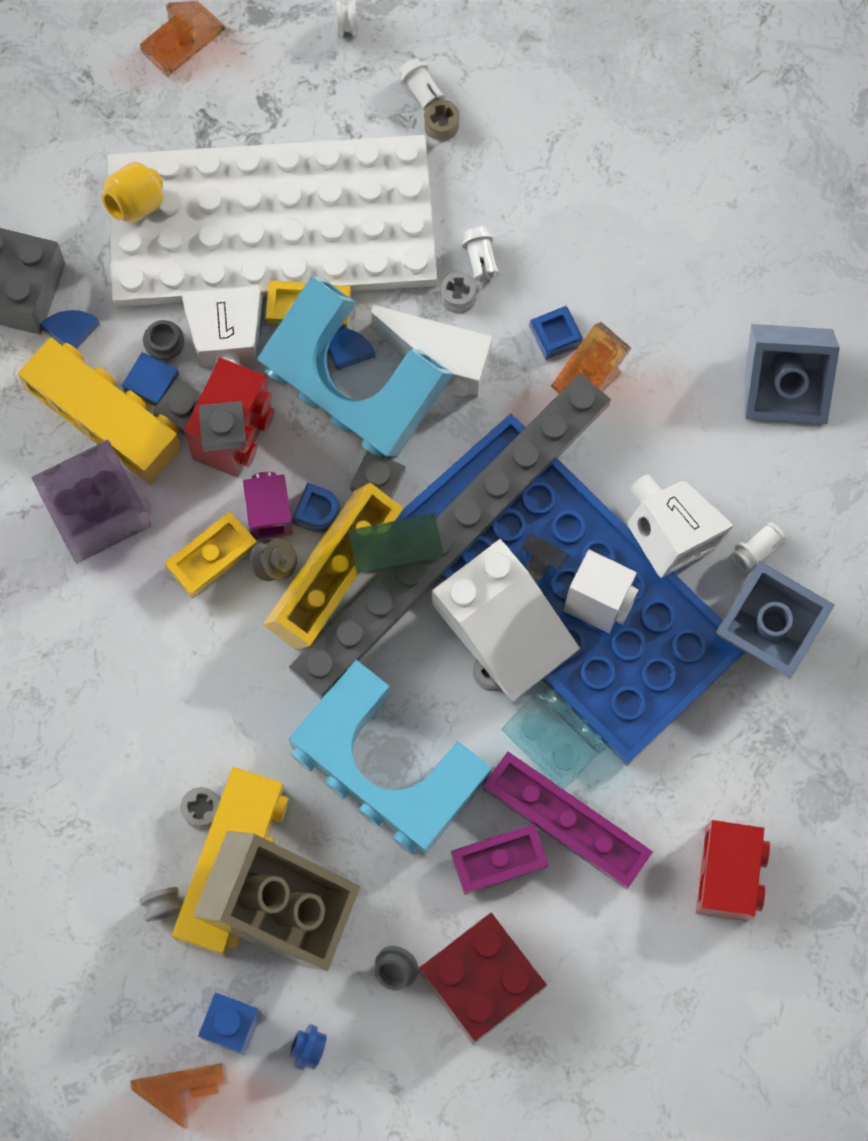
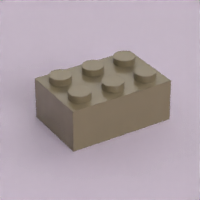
[193,831,360,972]

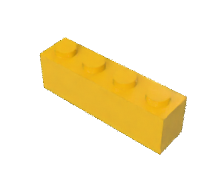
[17,337,182,485]
[262,483,403,650]
[171,767,289,958]

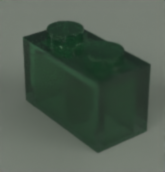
[348,513,444,576]

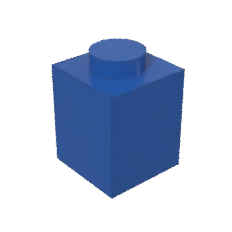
[198,992,261,1056]

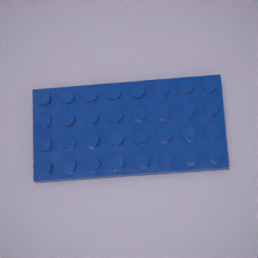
[391,413,745,766]

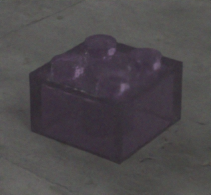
[31,440,152,564]

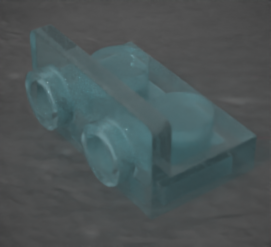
[501,688,606,789]

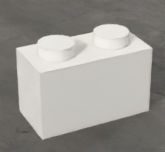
[563,550,639,633]

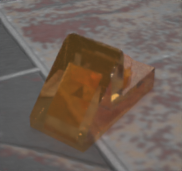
[140,1,225,77]
[551,322,632,393]
[130,1063,228,1129]

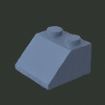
[745,324,840,424]
[715,561,835,679]

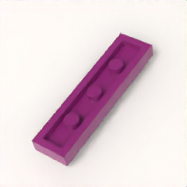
[482,751,653,890]

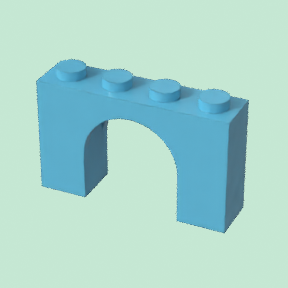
[257,276,454,458]
[289,660,492,857]

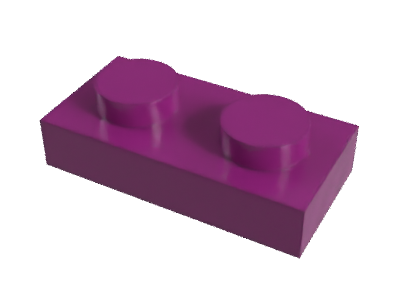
[450,823,549,895]

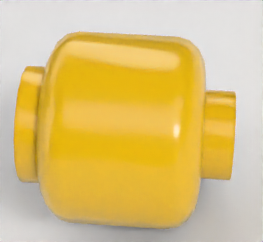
[101,162,163,223]

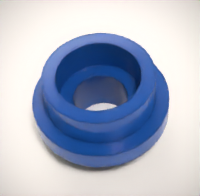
[290,1024,327,1070]

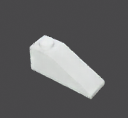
[371,305,492,396]

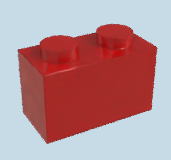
[696,820,770,922]

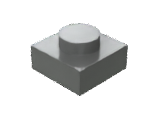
[153,379,201,435]
[199,401,247,452]
[350,450,406,499]

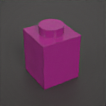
[243,472,294,540]

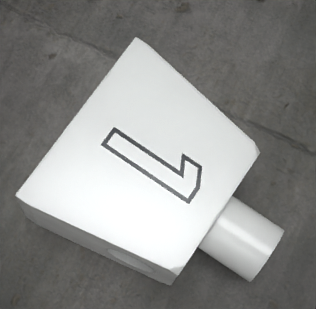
[181,285,263,368]
[628,474,733,578]

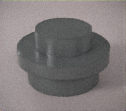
[143,320,185,361]
[375,946,419,990]

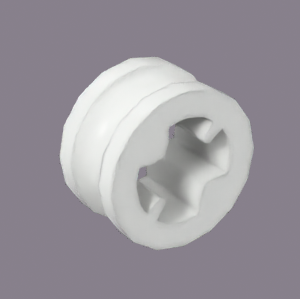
[336,0,357,37]

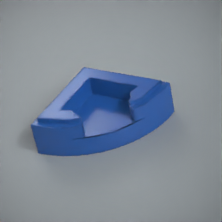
[40,310,100,349]
[328,327,375,370]

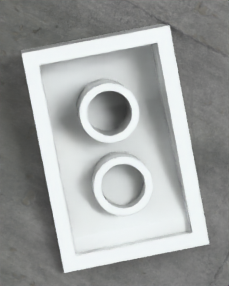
[432,539,580,702]

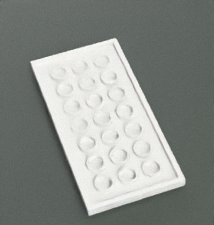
[108,135,437,307]

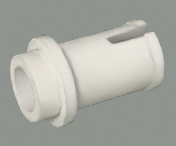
[399,58,445,111]
[462,227,499,282]
[732,522,786,573]

